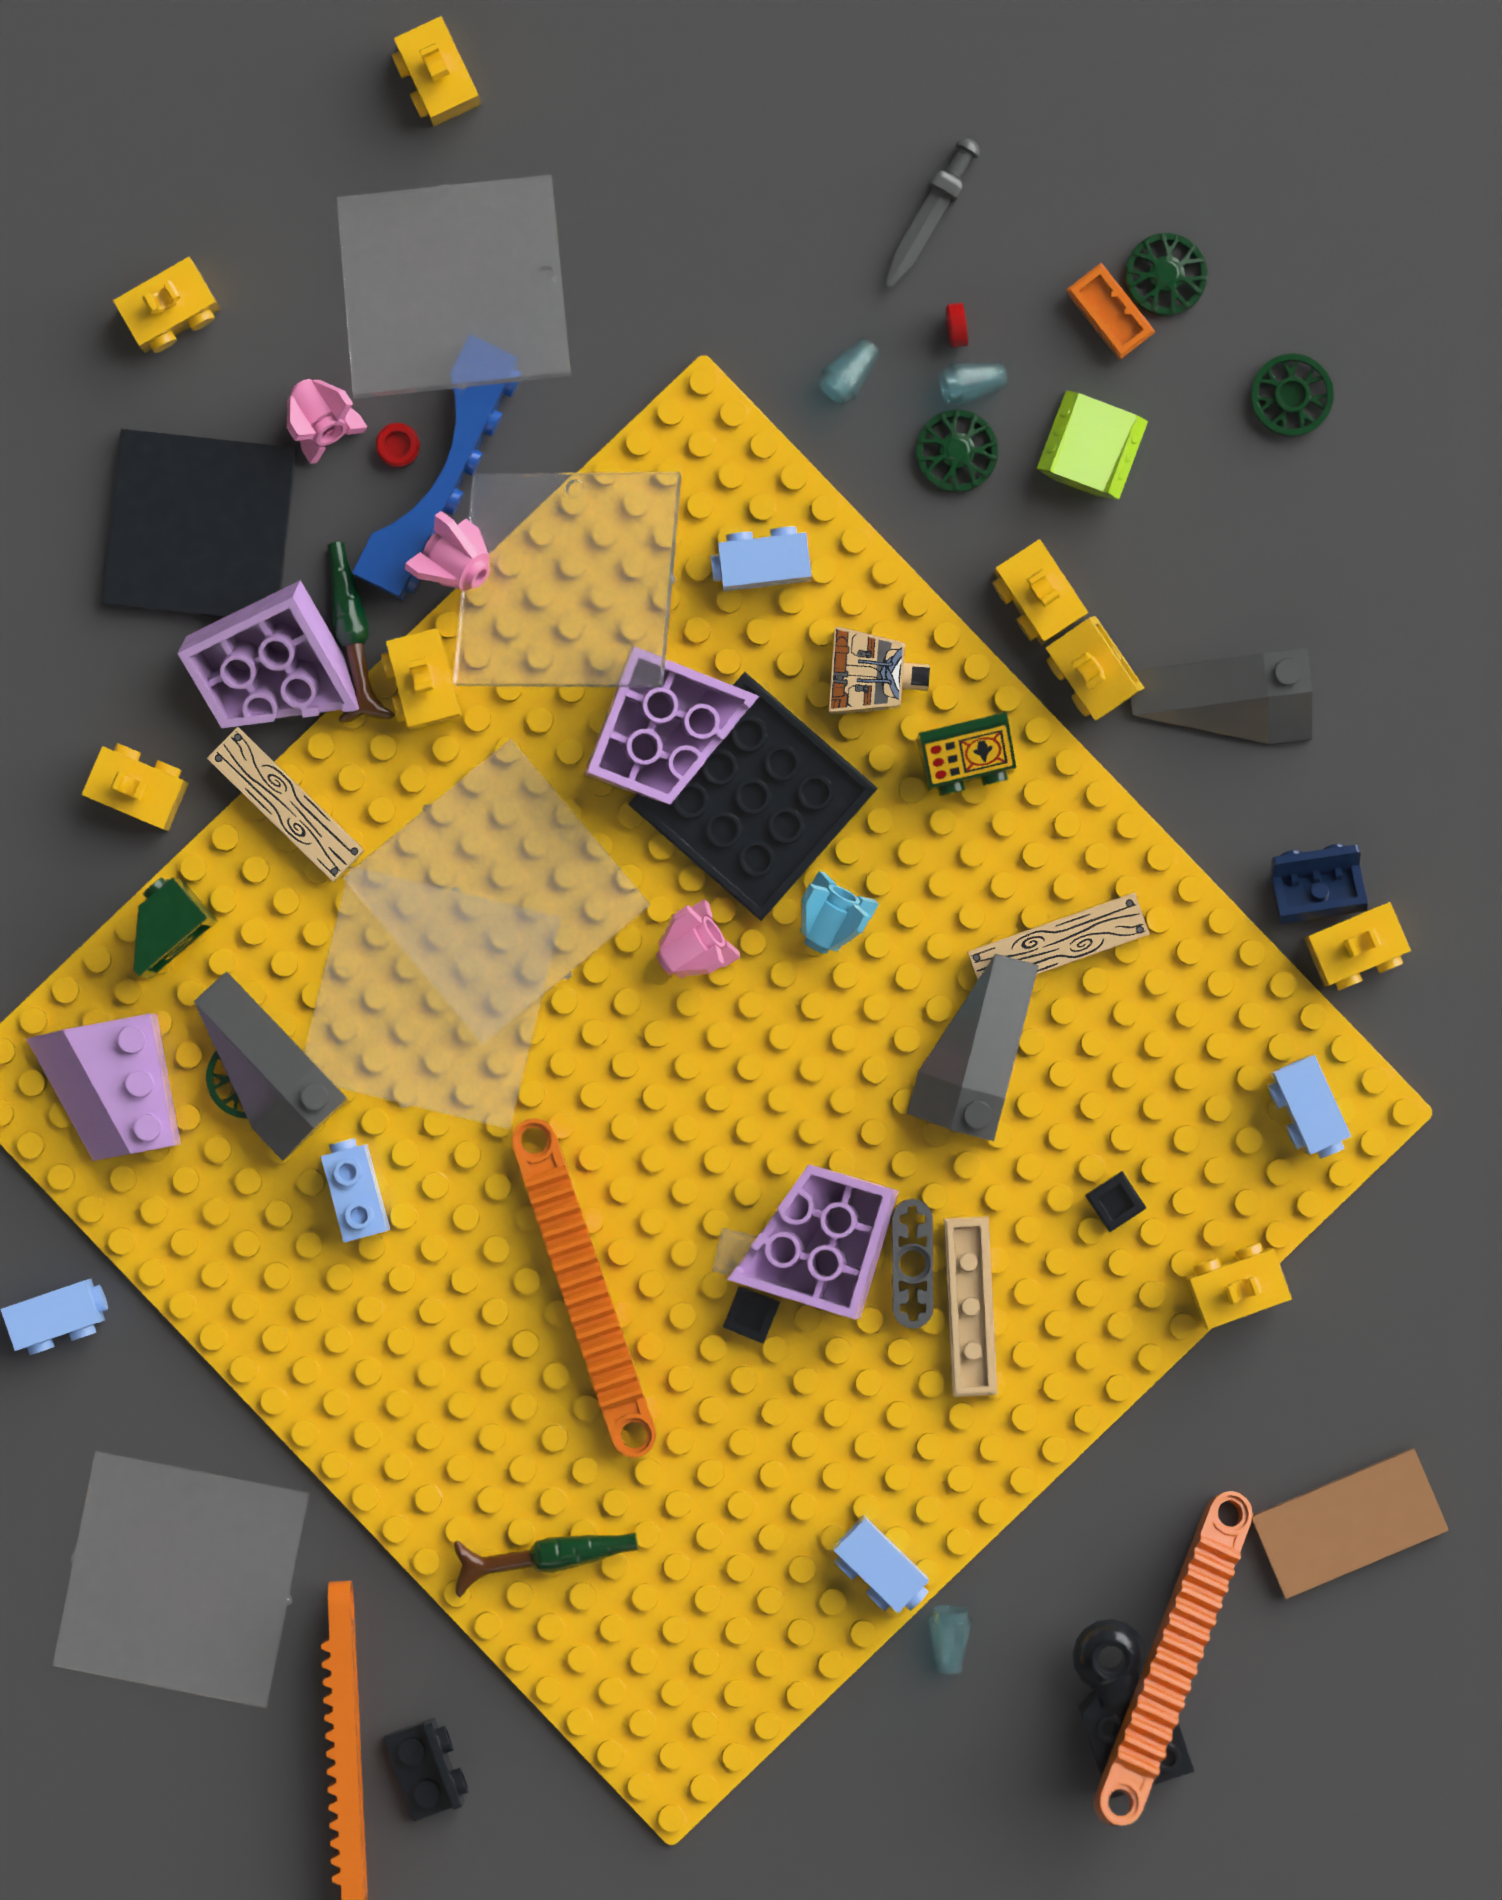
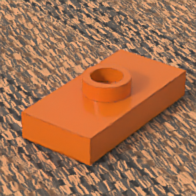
[1066,262,1156,361]

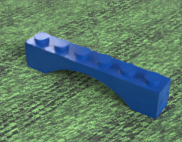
[352,336,523,601]

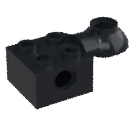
[1073,1619,1195,1799]

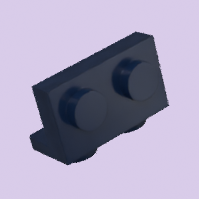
[1270,844,1368,924]

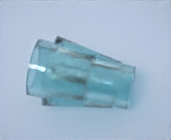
[818,338,880,405]
[939,362,1007,407]
[928,1605,972,1674]

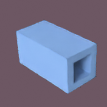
[711,527,812,591]
[1267,1055,1351,1159]
[321,1138,390,1242]
[1,1279,108,1356]
[833,1515,929,1613]

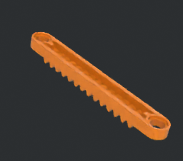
[512,1118,656,1458]
[1094,1491,1253,1827]
[321,1580,368,1900]

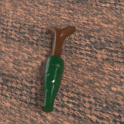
[327,542,395,723]
[454,1533,639,1598]

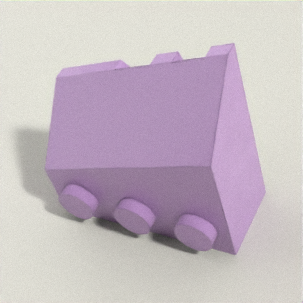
[177,580,359,728]
[583,647,759,805]
[26,1014,181,1161]
[727,1164,899,1319]

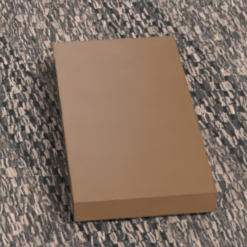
[1252,1447,1449,1599]

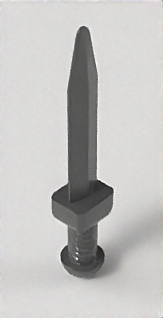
[886,138,980,287]

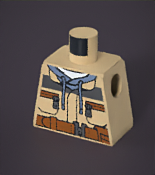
[828,627,930,715]

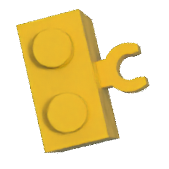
[391,16,481,126]
[113,256,221,353]
[992,539,1089,646]
[1046,616,1145,721]
[381,628,462,730]
[81,743,189,832]
[1304,902,1411,991]
[1186,1243,1292,1330]

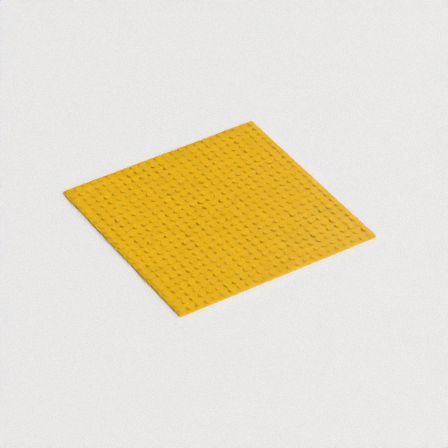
[0,355,1433,1845]

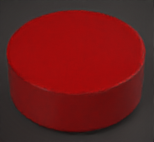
[945,302,968,348]
[376,423,421,468]

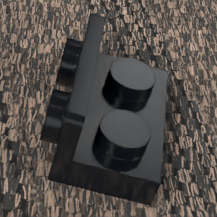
[384,1717,469,1821]

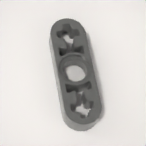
[892,1199,933,1328]

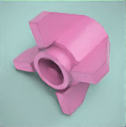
[287,379,367,464]
[405,511,490,591]
[657,899,740,978]

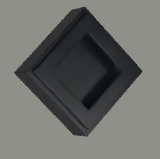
[1085,1171,1146,1232]
[723,1286,780,1344]

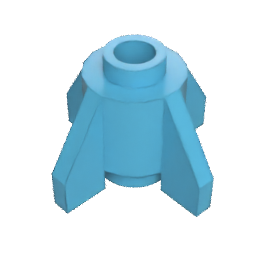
[800,871,879,954]

